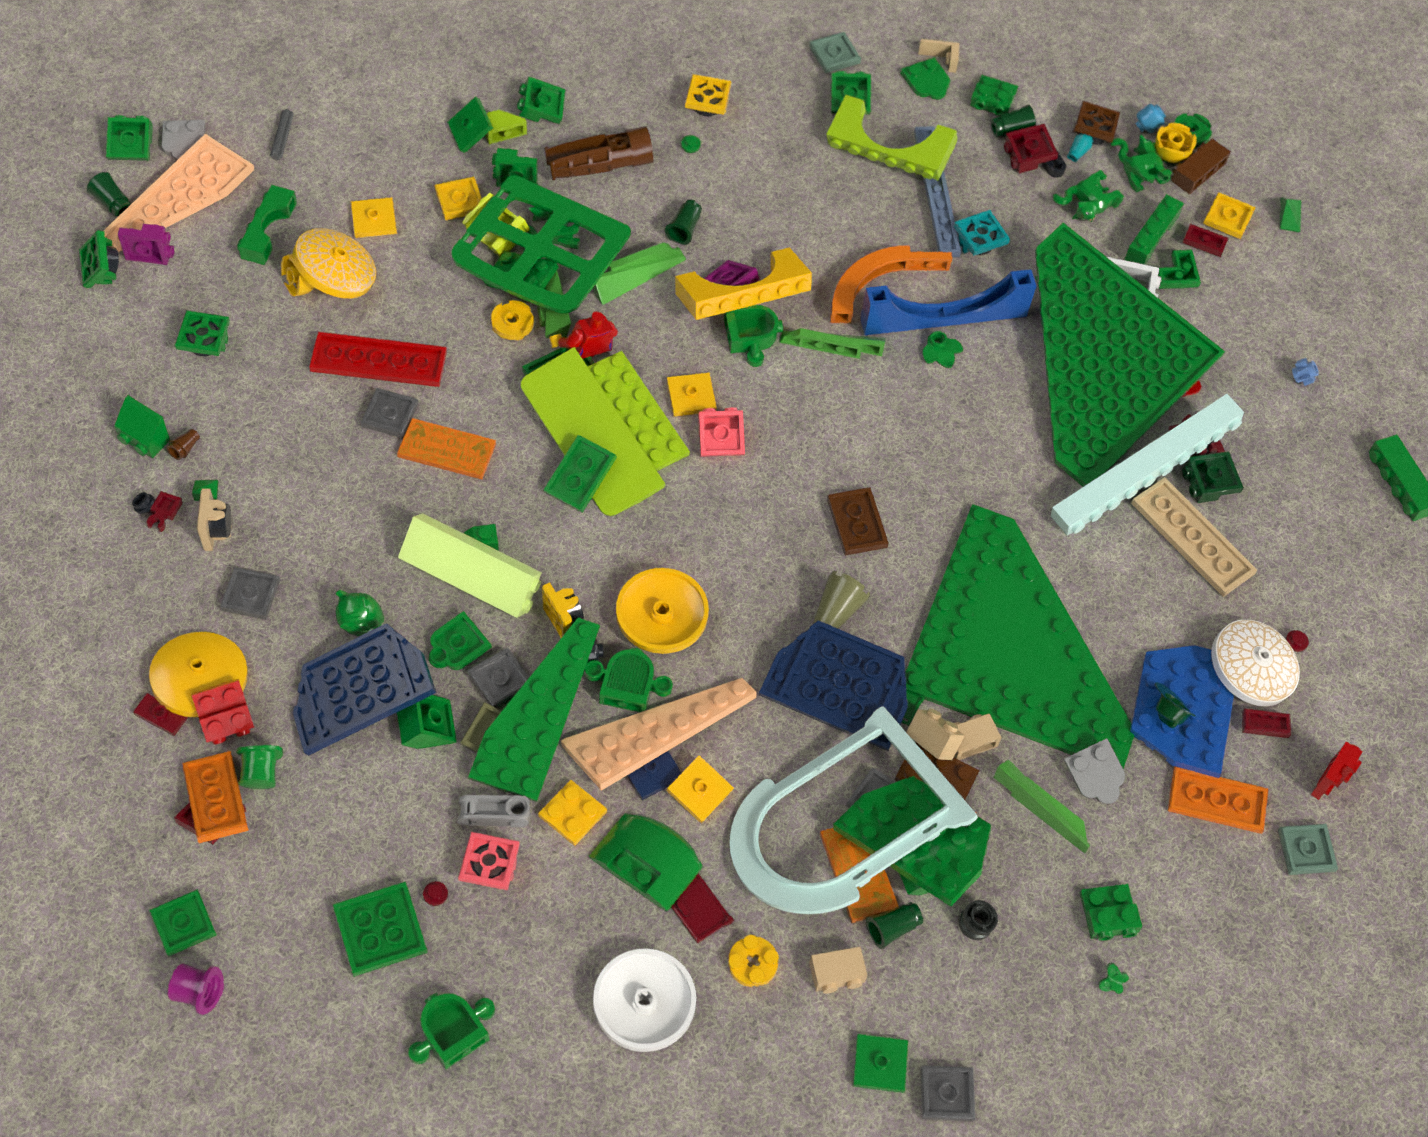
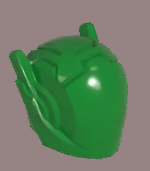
[335,590,384,636]

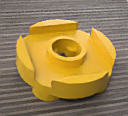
[491,300,534,341]
[728,935,779,987]

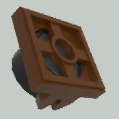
[1073,101,1120,145]

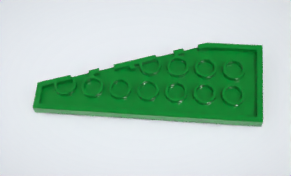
[468,618,600,802]

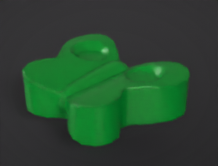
[1098,962,1129,994]

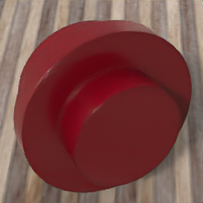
[1285,630,1309,652]
[423,881,448,906]

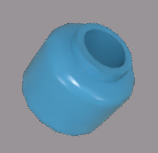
[1135,104,1166,133]

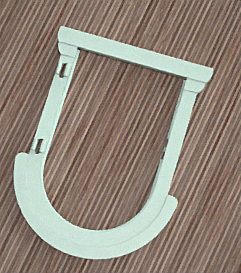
[730,706,977,914]

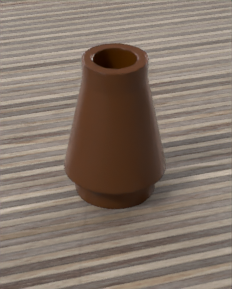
[167,429,200,460]

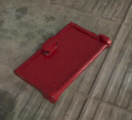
[671,873,734,944]

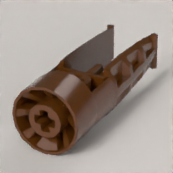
[544,126,654,181]

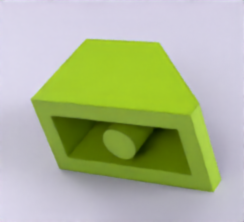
[485,109,527,145]

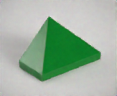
[1280,197,1301,232]

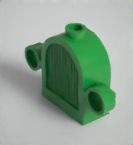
[724,305,783,367]
[585,648,673,713]
[408,993,495,1069]

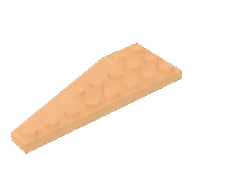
[104,134,254,252]

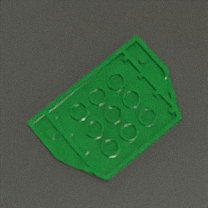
[833,776,991,907]

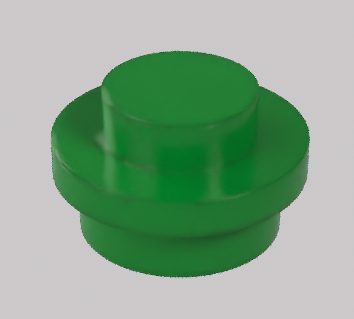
[681,135,701,153]

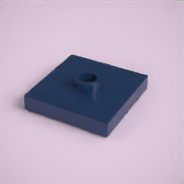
[627,751,682,801]

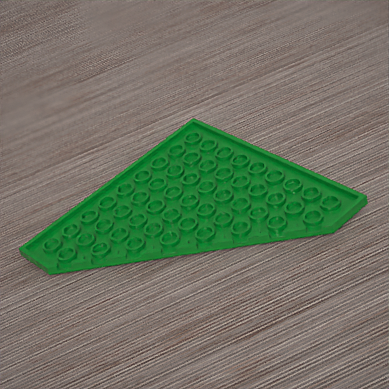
[1035,222,1225,487]
[905,504,1135,770]

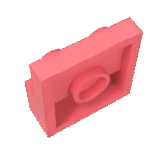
[698,407,745,457]

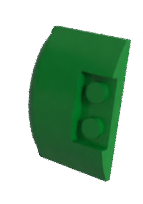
[588,813,703,912]

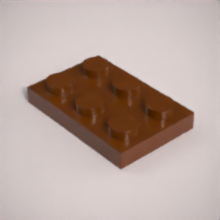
[827,487,889,556]
[894,741,980,800]

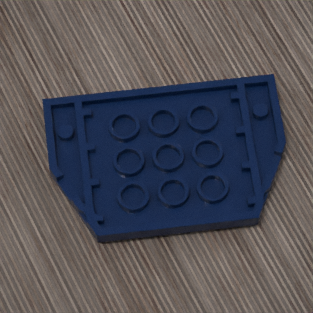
[759,620,908,751]
[293,623,437,756]

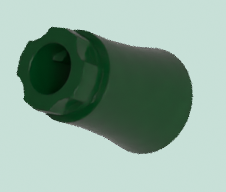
[991,104,1036,138]
[86,172,131,217]
[665,199,702,245]
[866,902,924,949]

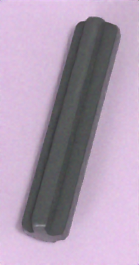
[270,109,294,160]

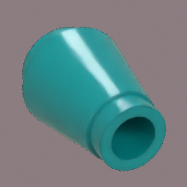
[1067,133,1093,163]

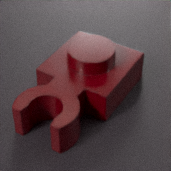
[147,491,183,532]

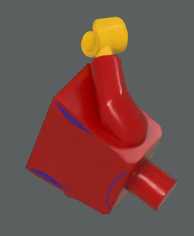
[549,312,618,359]

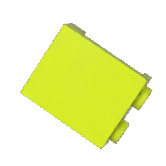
[462,193,530,257]

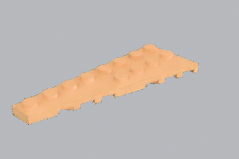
[561,678,757,790]

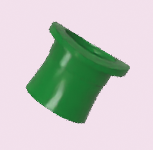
[236,745,283,789]

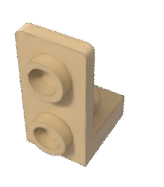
[918,39,959,73]

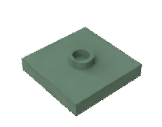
[809,32,861,74]
[1278,824,1338,875]

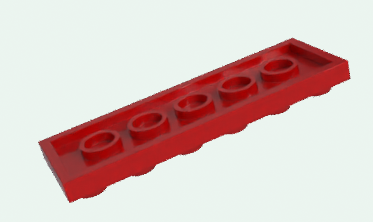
[309,332,447,387]

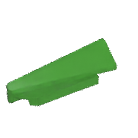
[592,242,686,305]
[537,258,571,338]
[780,328,886,359]
[993,759,1090,854]

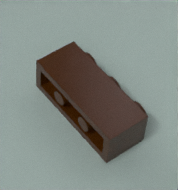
[1171,138,1231,195]

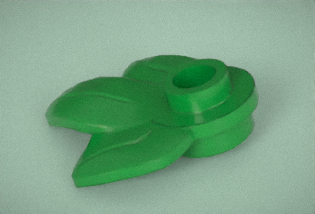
[923,331,964,368]

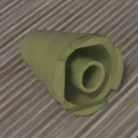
[813,571,870,629]

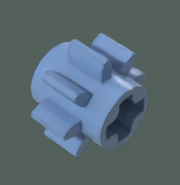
[1292,358,1319,386]

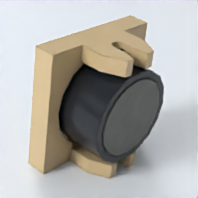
[197,489,232,551]

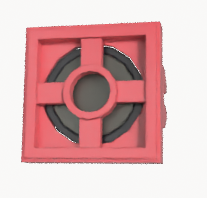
[458,832,520,891]

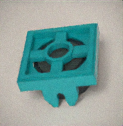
[954,210,1010,256]

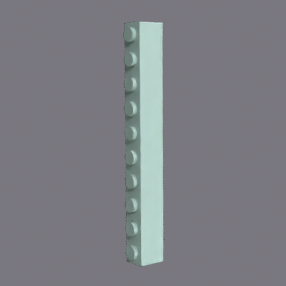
[1051,394,1244,536]

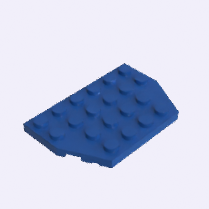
[1130,645,1234,778]

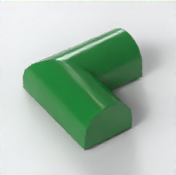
[1157,250,1201,290]

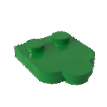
[900,57,950,100]
[428,611,492,671]

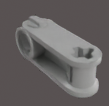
[457,795,531,827]

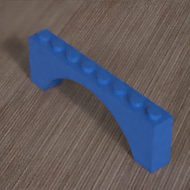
[860,269,1036,336]

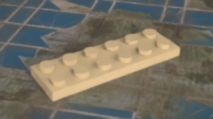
[1131,477,1257,597]

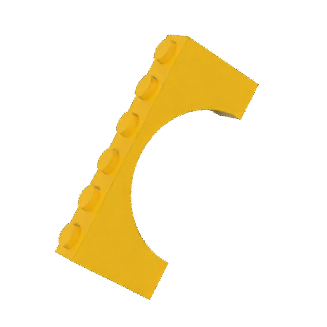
[675,247,812,320]

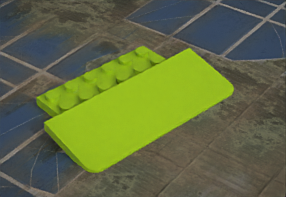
[521,347,690,516]

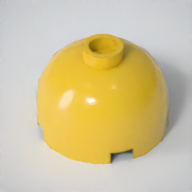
[1155,123,1196,163]
[281,253,315,296]

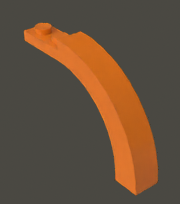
[830,245,952,323]

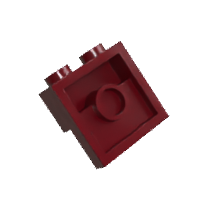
[1003,123,1058,174]

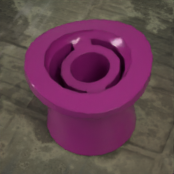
[168,963,224,1015]

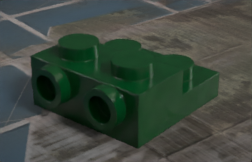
[1182,451,1244,503]

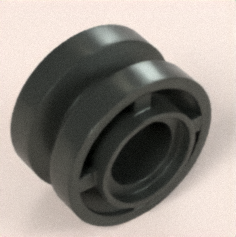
[959,900,998,940]

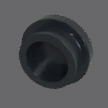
[132,492,155,514]

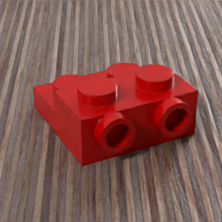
[191,679,254,745]
[1311,741,1363,800]

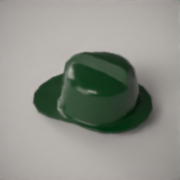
[1155,682,1196,728]

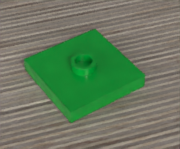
[447,96,493,153]
[149,889,217,957]
[853,1034,908,1093]

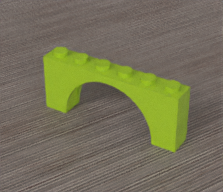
[826,95,957,181]

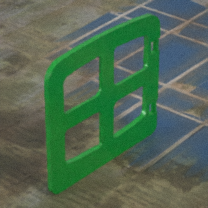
[452,175,631,314]

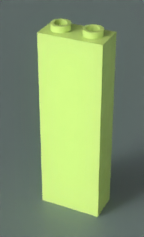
[398,513,542,618]

